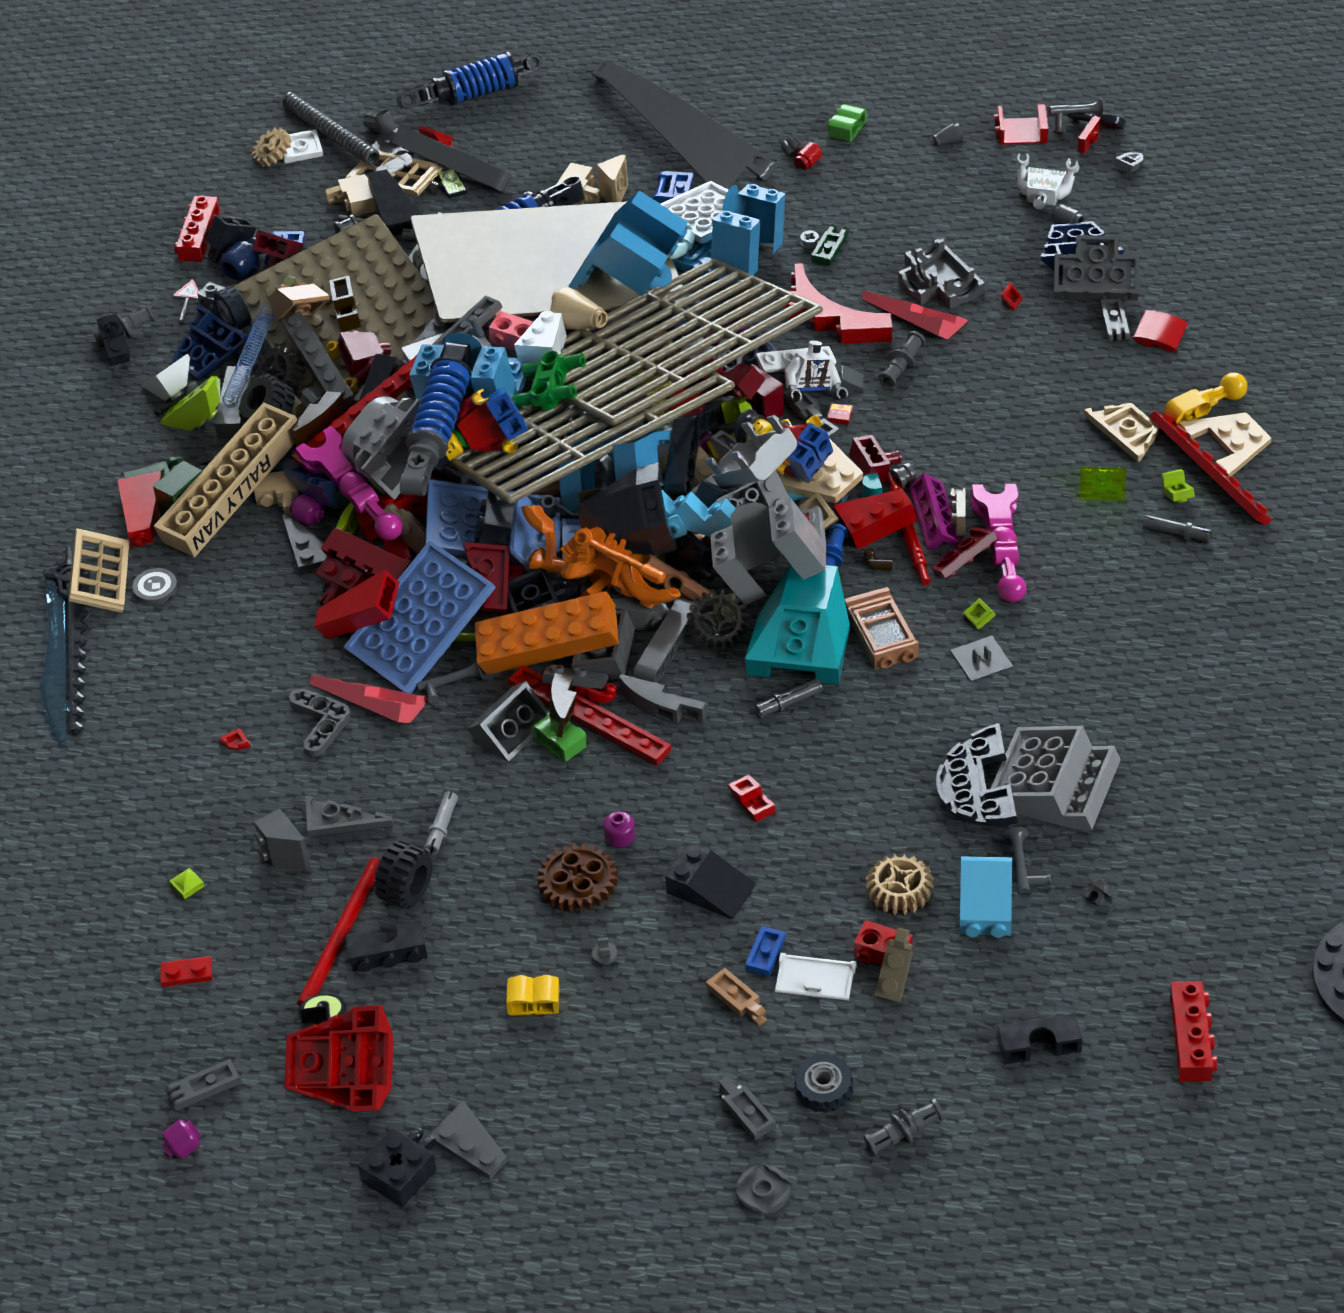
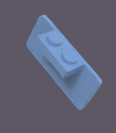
[510,489,562,572]

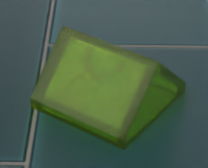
[1080,466,1126,501]

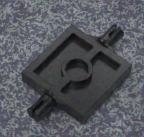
[665,530,716,584]

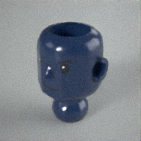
[220,237,262,280]

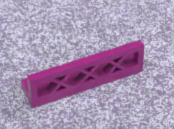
[909,473,960,550]

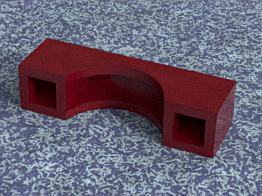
[685,358,765,400]

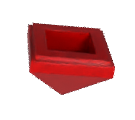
[1000,282,1023,310]

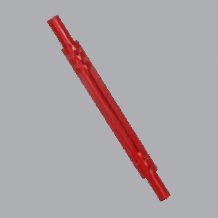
[887,472,930,586]

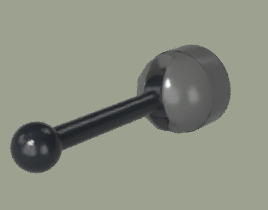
[154,381,199,416]

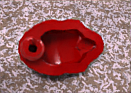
[572,683,617,704]

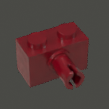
[252,230,303,269]
[848,435,902,484]
[315,556,367,606]

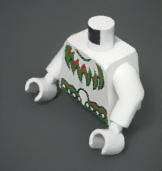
[1017,153,1079,209]

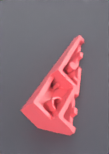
[861,290,968,339]
[310,675,428,723]

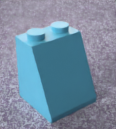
[960,856,1012,938]

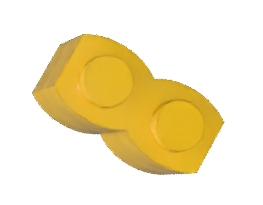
[506,975,560,1015]

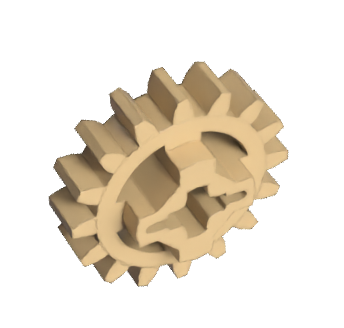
[252,128,292,166]

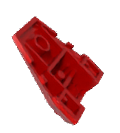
[284,1005,394,1112]

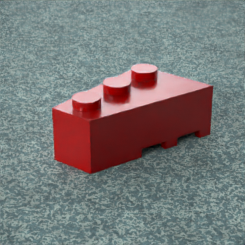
[834,489,917,549]

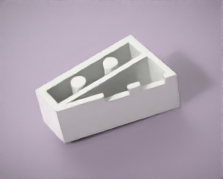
[514,311,567,363]

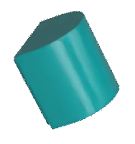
[862,473,882,498]

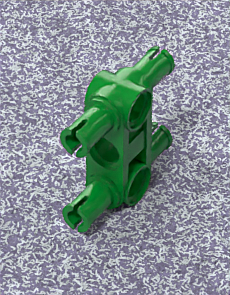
[512,351,586,411]

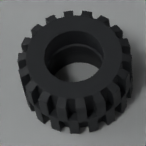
[239,374,295,422]
[374,841,433,909]

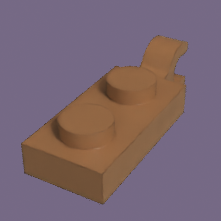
[706,968,767,1026]

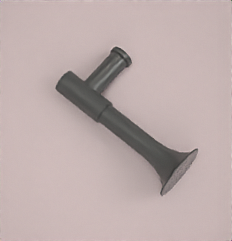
[1048,97,1104,132]
[417,658,483,704]
[1003,827,1051,893]

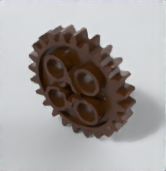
[537,843,618,913]

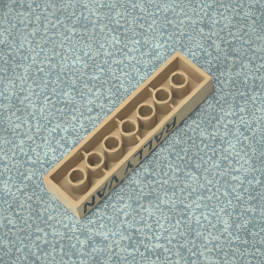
[154,403,298,558]

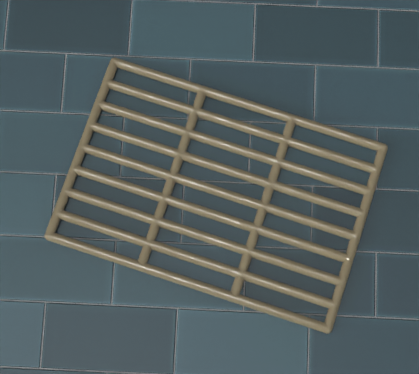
[526,258,823,426]
[450,331,735,504]

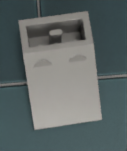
[716,470,790,509]

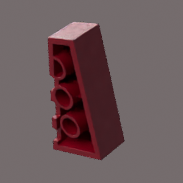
[320,527,412,580]

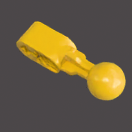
[1164,373,1248,424]

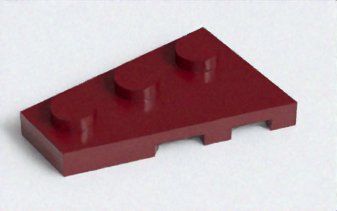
[931,527,998,578]
[463,542,510,613]

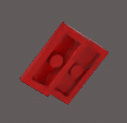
[1132,310,1188,353]

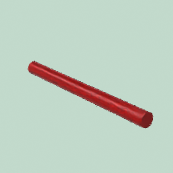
[297,857,380,1007]

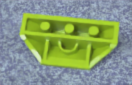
[159,376,220,431]

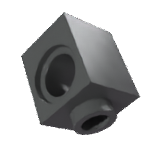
[197,282,225,317]

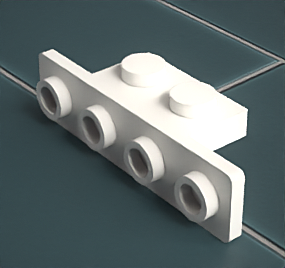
[755,346,836,374]

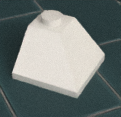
[142,354,190,401]

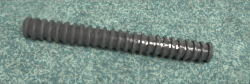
[282,92,380,166]

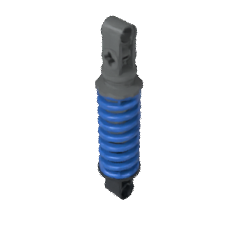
[400,342,472,496]

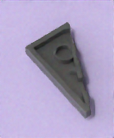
[282,514,327,572]
[305,795,393,837]

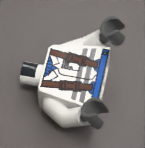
[785,341,848,402]

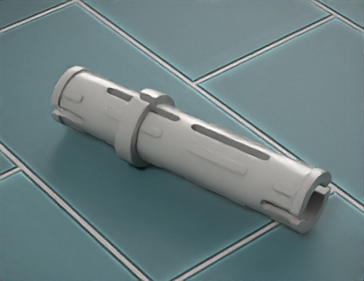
[423,791,458,856]

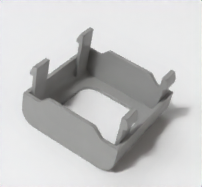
[705,415,797,489]

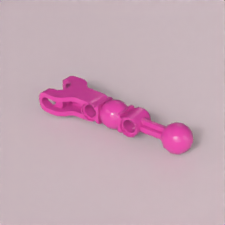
[295,426,402,541]
[970,484,1027,603]

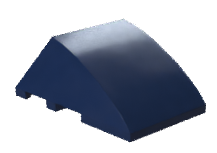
[1041,221,1124,276]
[172,304,248,379]
[283,467,373,508]

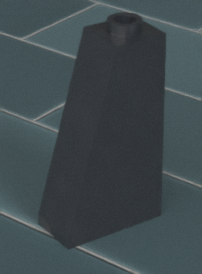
[367,169,423,236]

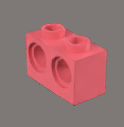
[489,311,534,351]

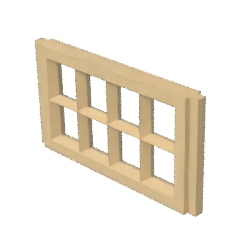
[346,151,443,197]
[69,528,129,613]

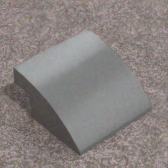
[990,726,1121,830]

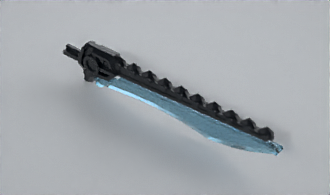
[40,547,90,745]

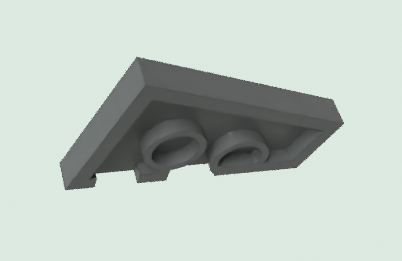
[430,1101,507,1179]

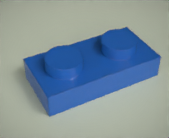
[745,926,786,977]

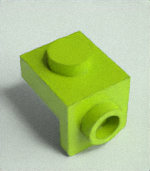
[720,398,752,423]
[1161,469,1195,503]

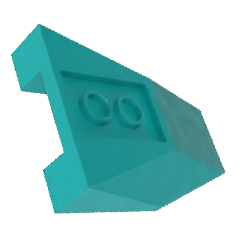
[745,564,850,685]

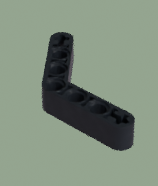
[664,404,724,496]

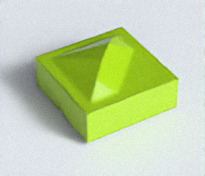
[963,598,996,629]
[169,868,204,899]

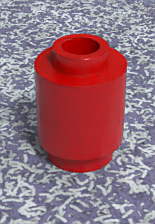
[794,142,822,170]

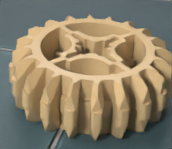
[866,853,934,916]

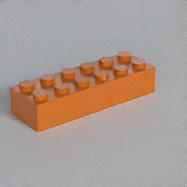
[475,591,619,674]

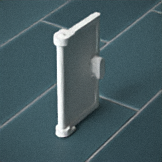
[775,953,857,1001]

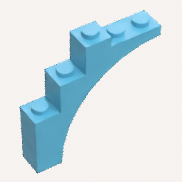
[661,489,736,538]

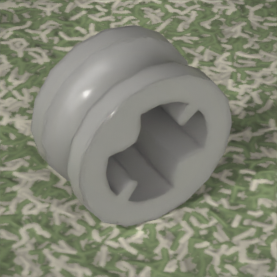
[800,231,819,249]

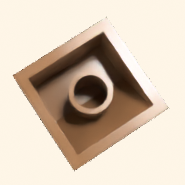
[269,283,330,320]

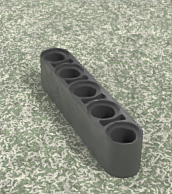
[633,598,701,682]

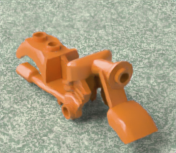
[521,505,681,609]

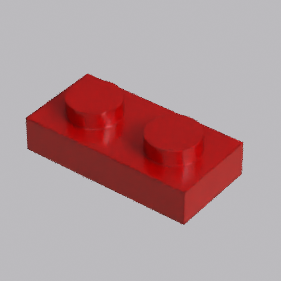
[160,956,212,987]

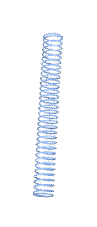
[222,305,274,407]

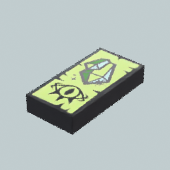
[437,168,468,199]

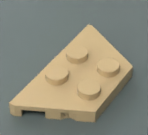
[1084,403,1160,462]

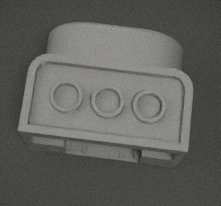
[342,396,420,500]

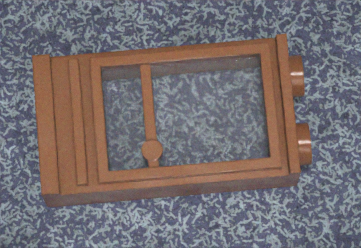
[844,587,918,670]

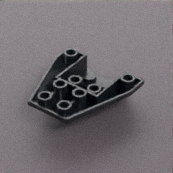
[577,462,677,556]

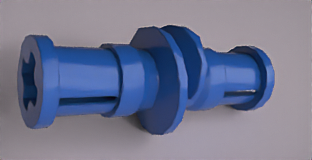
[826,524,849,567]

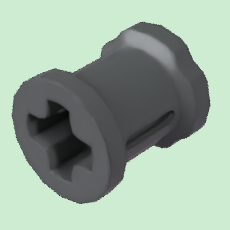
[333,214,358,234]

